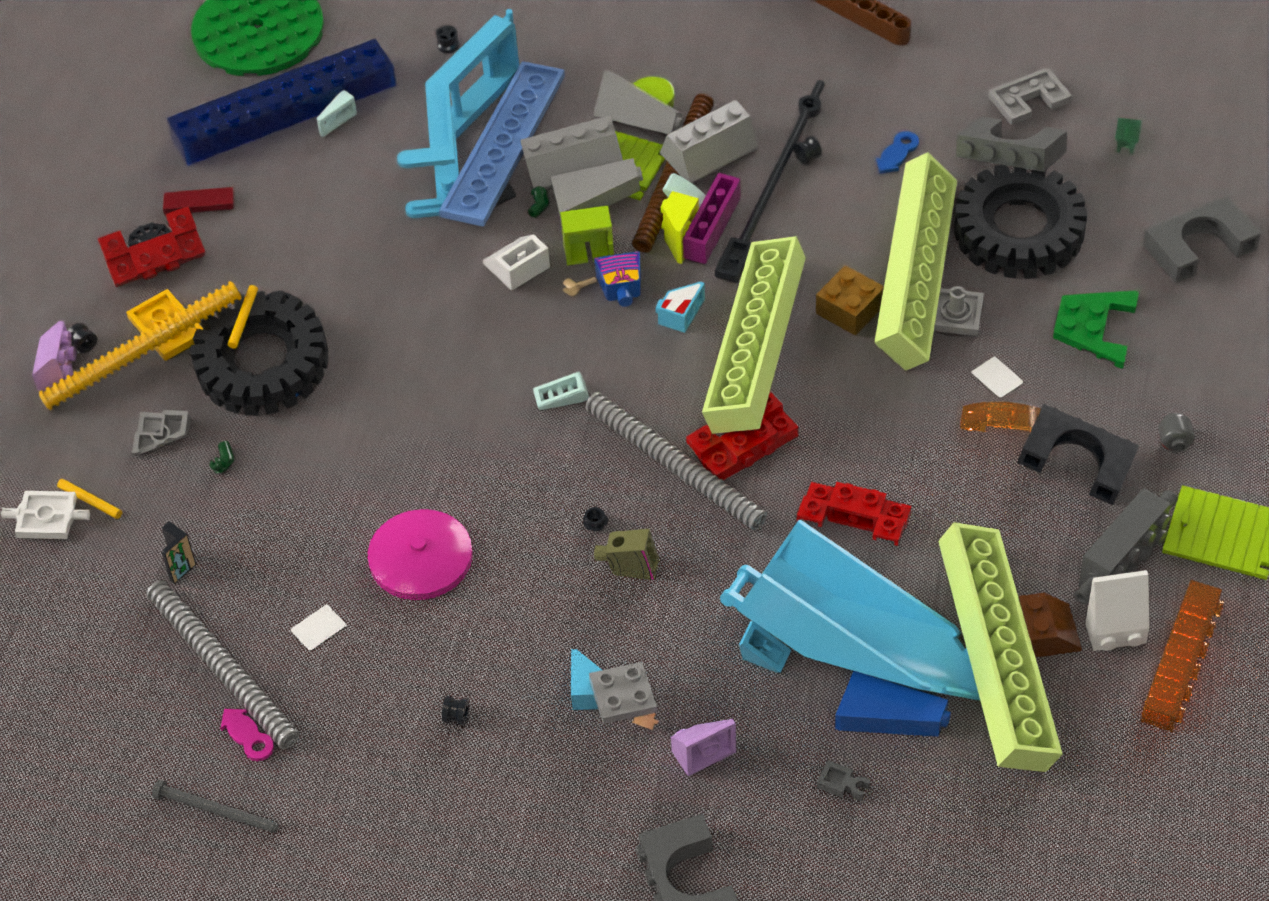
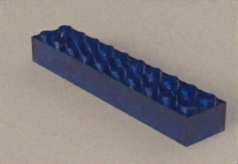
[166,38,397,166]

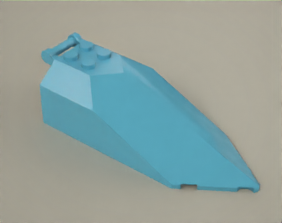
[720,520,980,701]

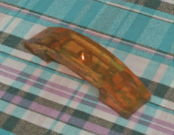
[960,402,1041,432]

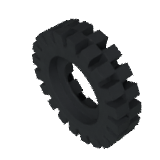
[954,165,1087,279]
[191,291,329,416]

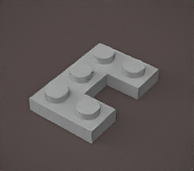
[988,67,1072,126]

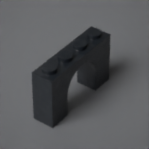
[1017,404,1139,505]

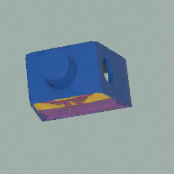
[594,251,641,307]

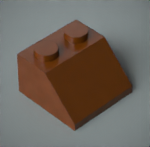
[1018,592,1082,658]

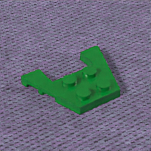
[1053,290,1139,369]

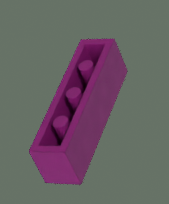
[683,173,741,264]

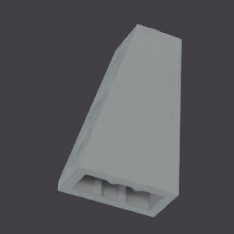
[593,70,683,134]
[551,158,643,220]

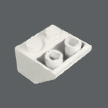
[483,234,550,291]

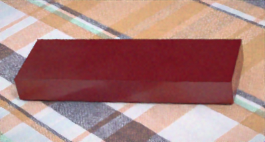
[163,187,235,215]

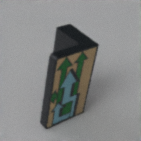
[161,521,196,584]

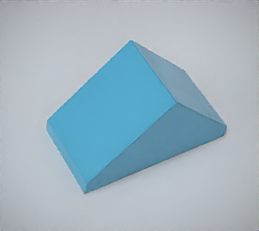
[739,621,791,673]

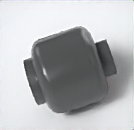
[1158,413,1195,452]

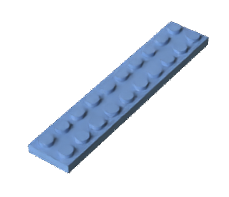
[439,61,565,227]

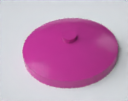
[368,509,473,600]

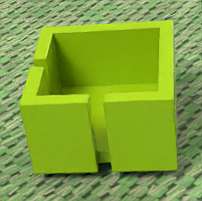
[560,206,614,265]

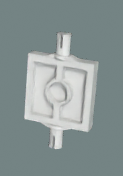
[1,491,90,539]

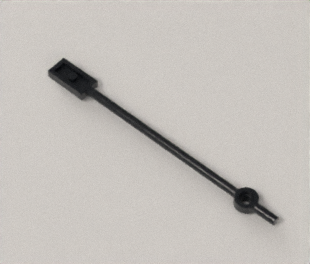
[715,80,825,283]

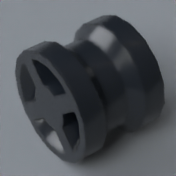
[435,25,459,54]
[794,136,822,165]
[68,322,98,353]
[442,696,470,726]

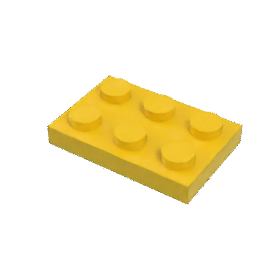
[126,289,203,361]

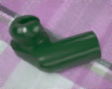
[528,186,549,218]
[210,441,234,474]

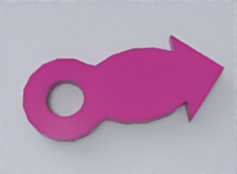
[220,709,274,761]

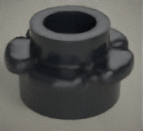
[583,507,608,532]

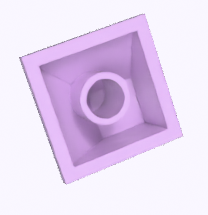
[671,719,736,776]

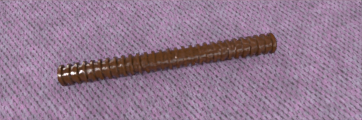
[632,93,714,253]

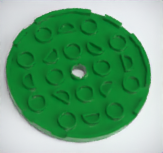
[191,0,324,76]

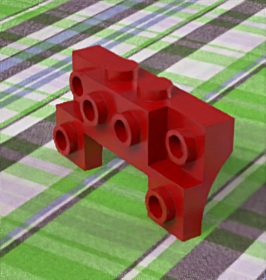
[97,206,206,288]
[686,391,799,481]
[796,481,912,546]

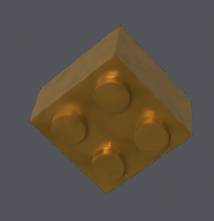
[816,265,884,336]

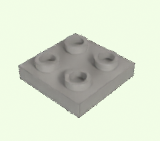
[934,286,984,336]
[589,662,657,724]

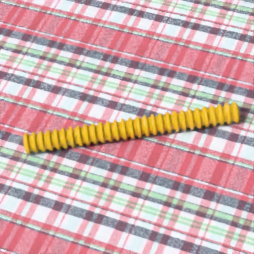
[39,281,242,410]

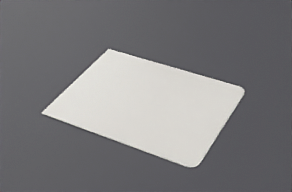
[971,356,1023,398]
[291,604,347,650]

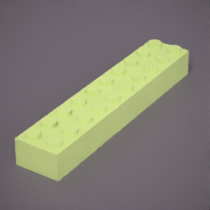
[874,152,957,371]
[702,236,806,434]
[938,522,1063,772]

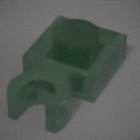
[1115,117,1142,154]

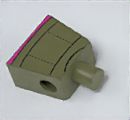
[594,529,659,580]

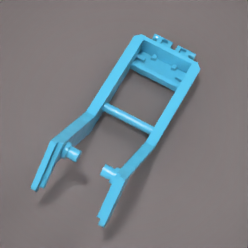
[397,9,519,218]

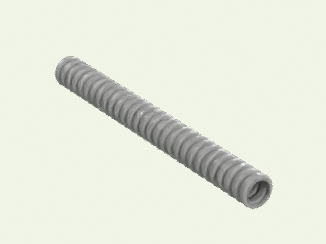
[585,392,767,531]
[146,580,300,749]

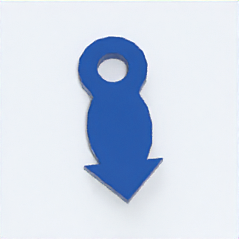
[875,131,919,174]

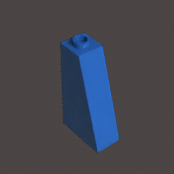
[835,671,951,737]

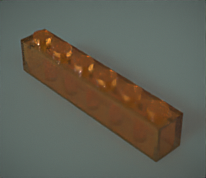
[1140,580,1225,732]

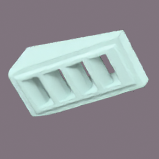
[317,90,357,137]
[533,372,589,410]

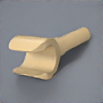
[562,277,596,297]

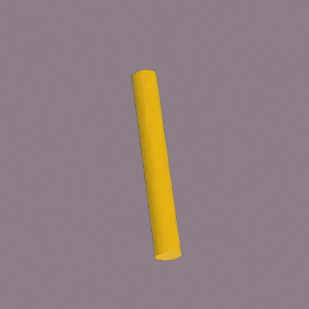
[228,285,258,349]
[57,478,122,519]

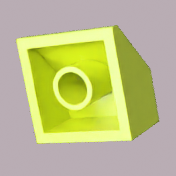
[661,191,699,264]

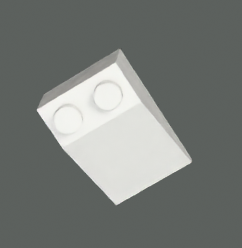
[1085,570,1149,651]

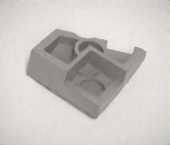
[132,410,191,455]

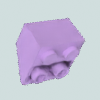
[32,321,77,391]

